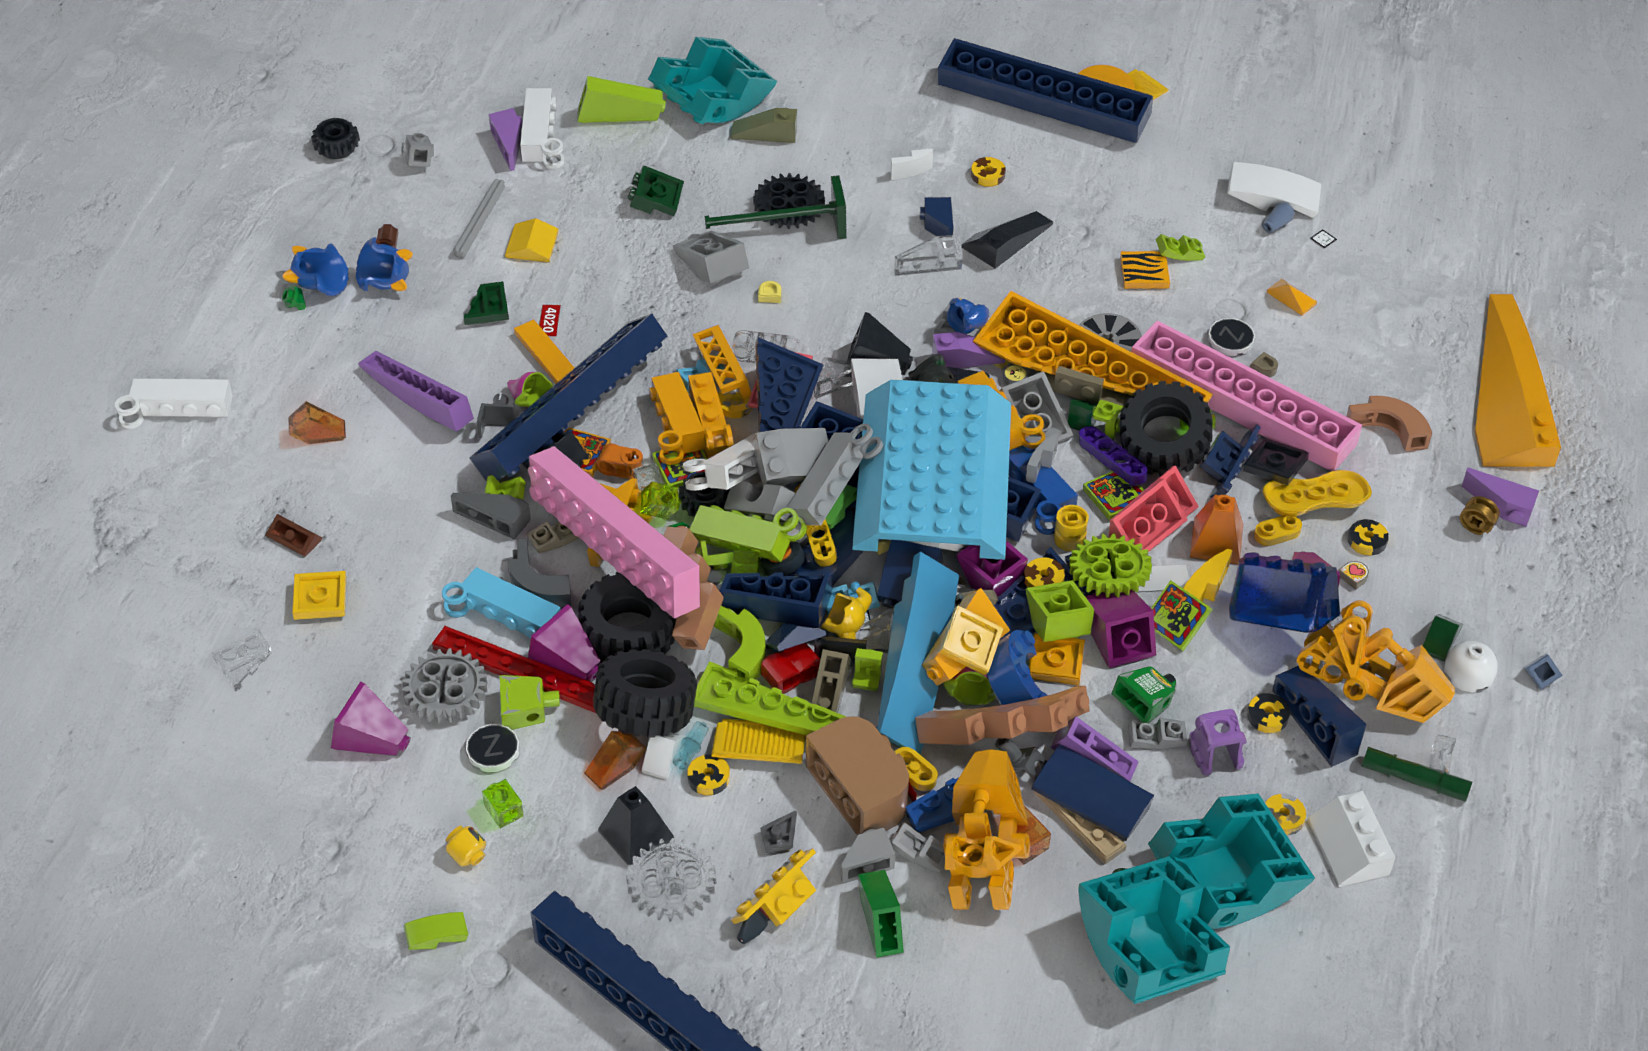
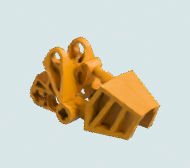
[1297,600,1455,723]
[943,749,1030,910]

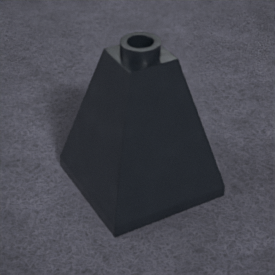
[843,312,913,376]
[598,786,674,868]

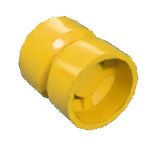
[1054,505,1089,552]

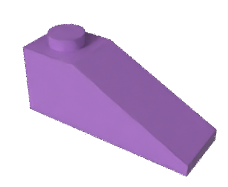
[488,108,523,171]
[932,332,1005,368]
[1461,467,1539,527]
[1050,716,1139,781]

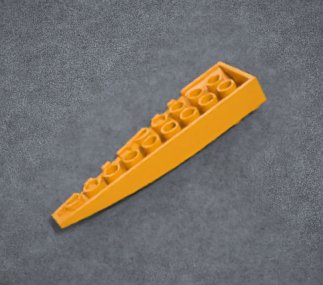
[973,291,1213,403]
[1475,294,1561,467]

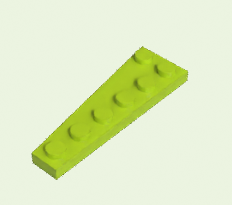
[694,661,846,735]

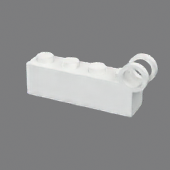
[520,88,565,169]
[115,378,233,429]
[683,432,759,490]

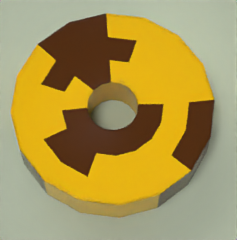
[971,157,1006,187]
[1024,558,1065,588]

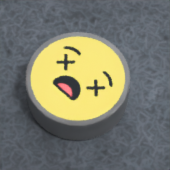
[1003,365,1027,385]

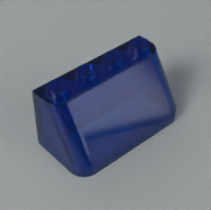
[1229,552,1340,633]

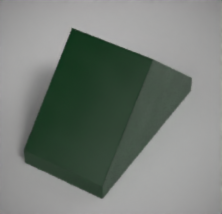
[1068,399,1097,431]
[1422,614,1463,662]

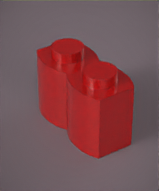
[761,642,820,694]

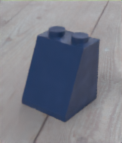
[877,540,944,608]

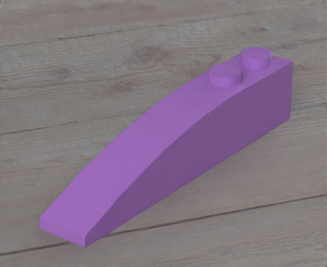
[358,351,474,432]

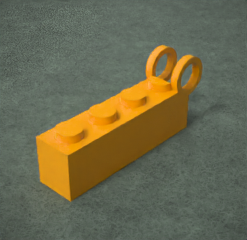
[957,371,1046,450]
[649,372,705,465]
[688,372,733,459]

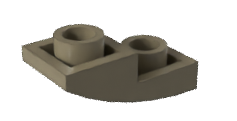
[526,521,579,553]

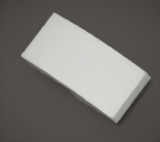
[890,149,933,180]

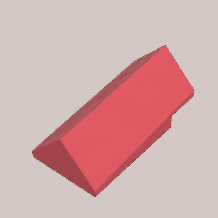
[1109,466,1199,552]

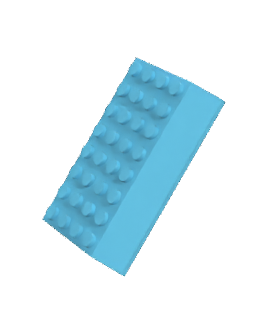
[852,380,1011,560]

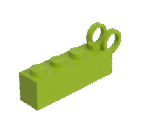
[690,505,807,562]

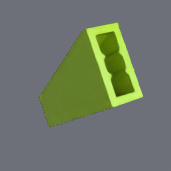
[577,76,666,123]

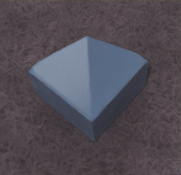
[1524,653,1563,690]

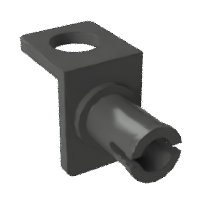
[477,394,514,438]
[995,738,1047,782]

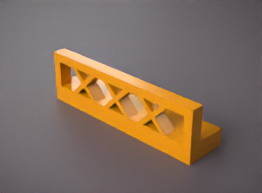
[692,325,751,400]

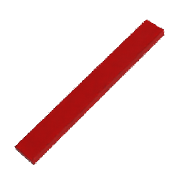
[432,626,597,714]

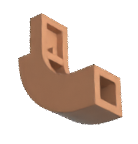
[1346,395,1432,451]

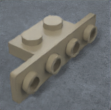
[1036,366,1128,406]

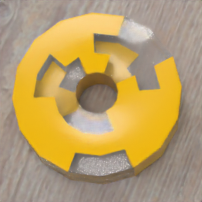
[718,389,753,419]
[1265,794,1306,836]

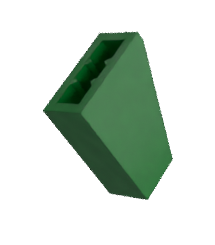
[858,870,904,958]

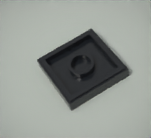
[1243,438,1309,485]

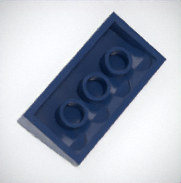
[787,509,864,587]
[1031,744,1154,841]

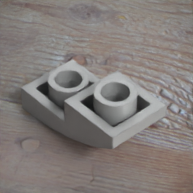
[1128,718,1187,749]

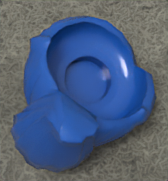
[947,298,990,335]

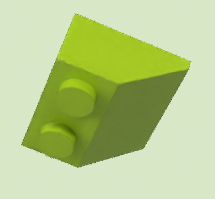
[1026,580,1094,642]

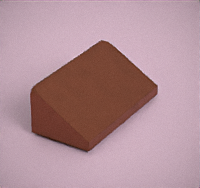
[265,514,323,557]

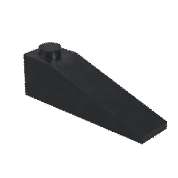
[961,211,1053,269]

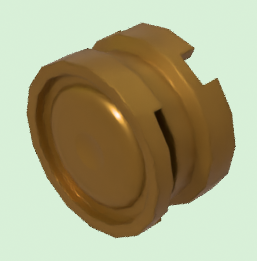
[1459,496,1500,535]

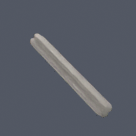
[453,179,505,258]

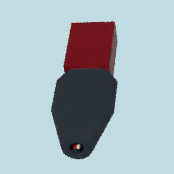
[737,907,770,944]

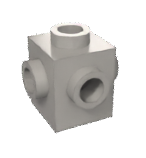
[401,133,434,167]

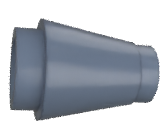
[1262,202,1295,233]

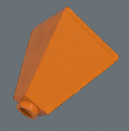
[1190,495,1244,565]

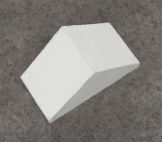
[642,732,686,780]

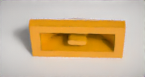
[1267,278,1317,316]

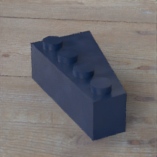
[719,571,832,629]
[1272,665,1367,767]

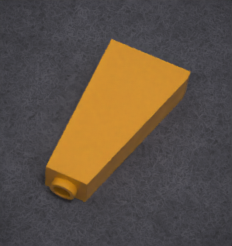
[922,588,1010,686]

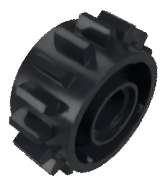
[311,118,360,159]
[678,471,730,517]

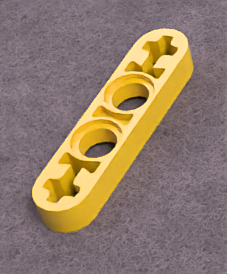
[794,483,837,567]

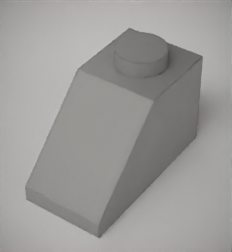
[841,827,895,884]

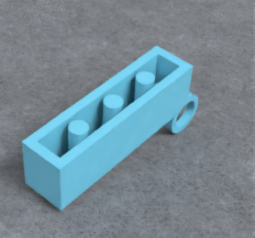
[442,567,561,639]

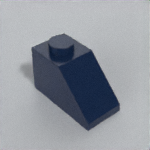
[920,197,954,244]

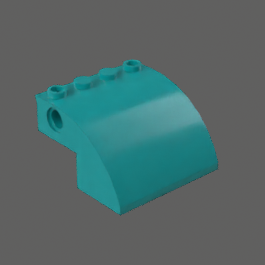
[648,37,777,124]
[1148,793,1315,929]
[1078,856,1230,1004]

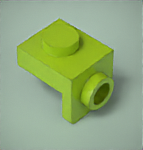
[1093,400,1123,441]
[485,475,526,500]
[695,541,734,570]
[852,648,883,691]

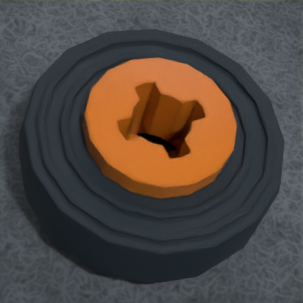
[760,541,805,576]

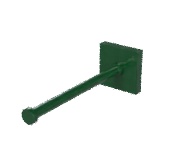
[704,175,847,239]

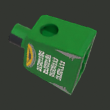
[1111,666,1176,724]

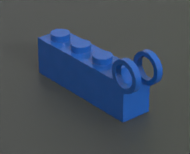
[1008,439,1078,535]

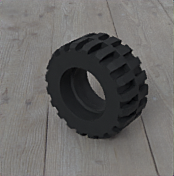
[1119,381,1213,477]
[578,572,677,663]
[593,649,697,738]

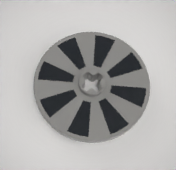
[1079,313,1142,352]

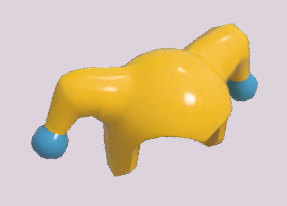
[821,582,872,639]

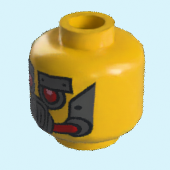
[445,825,486,867]

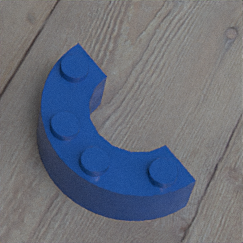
[987,630,1048,732]

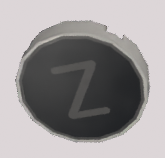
[1208,318,1255,356]
[466,724,520,772]

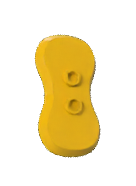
[1263,470,1372,516]

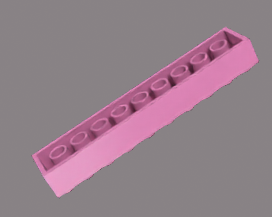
[1131,321,1362,471]
[528,446,700,619]

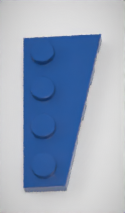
[905,777,985,833]

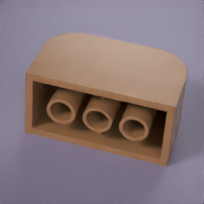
[806,716,909,836]

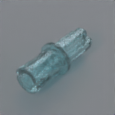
[672,721,709,770]

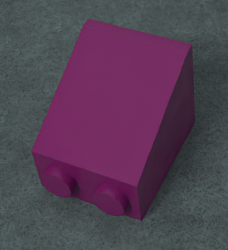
[1085,589,1157,668]

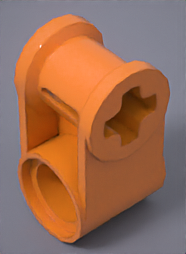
[596,443,645,480]

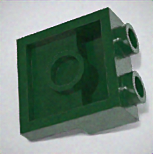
[627,165,684,216]

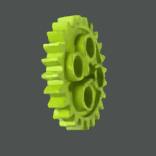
[1069,534,1152,598]

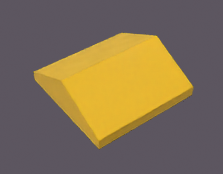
[505,218,559,262]

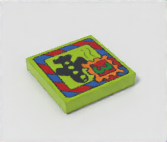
[652,450,707,492]
[1083,471,1144,521]
[1151,580,1213,651]

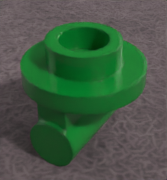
[282,285,306,310]

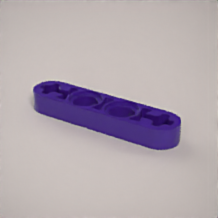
[1079,426,1147,486]

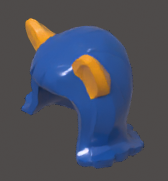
[355,237,413,291]
[283,243,349,296]

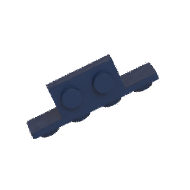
[1199,424,1261,498]

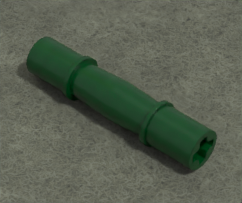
[1361,747,1472,802]

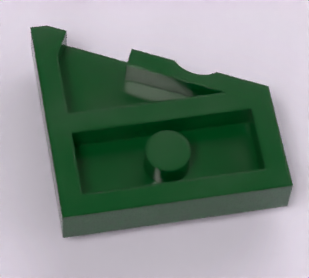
[464,281,509,325]

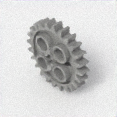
[402,648,488,724]

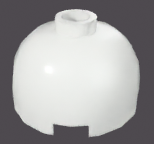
[1444,640,1498,693]

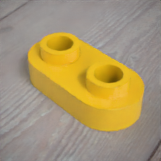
[1254,515,1302,546]
[895,747,938,791]

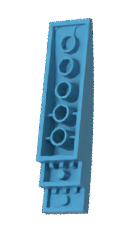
[877,552,959,755]

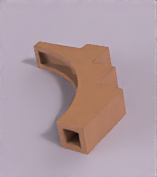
[663,526,724,650]
[915,685,1090,745]

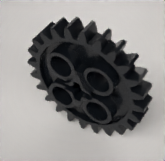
[753,173,825,229]

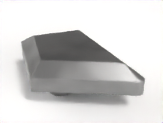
[760,811,797,853]

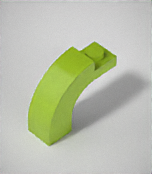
[713,606,766,680]

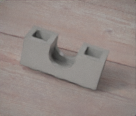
[724,482,796,522]

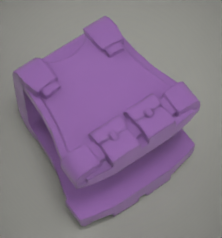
[1189,709,1247,775]

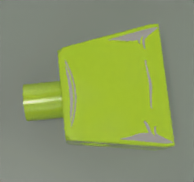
[500,675,560,730]

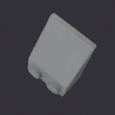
[673,231,749,284]
[999,371,1073,449]
[753,428,828,488]

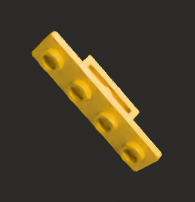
[731,848,816,926]

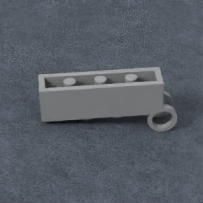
[787,424,883,526]

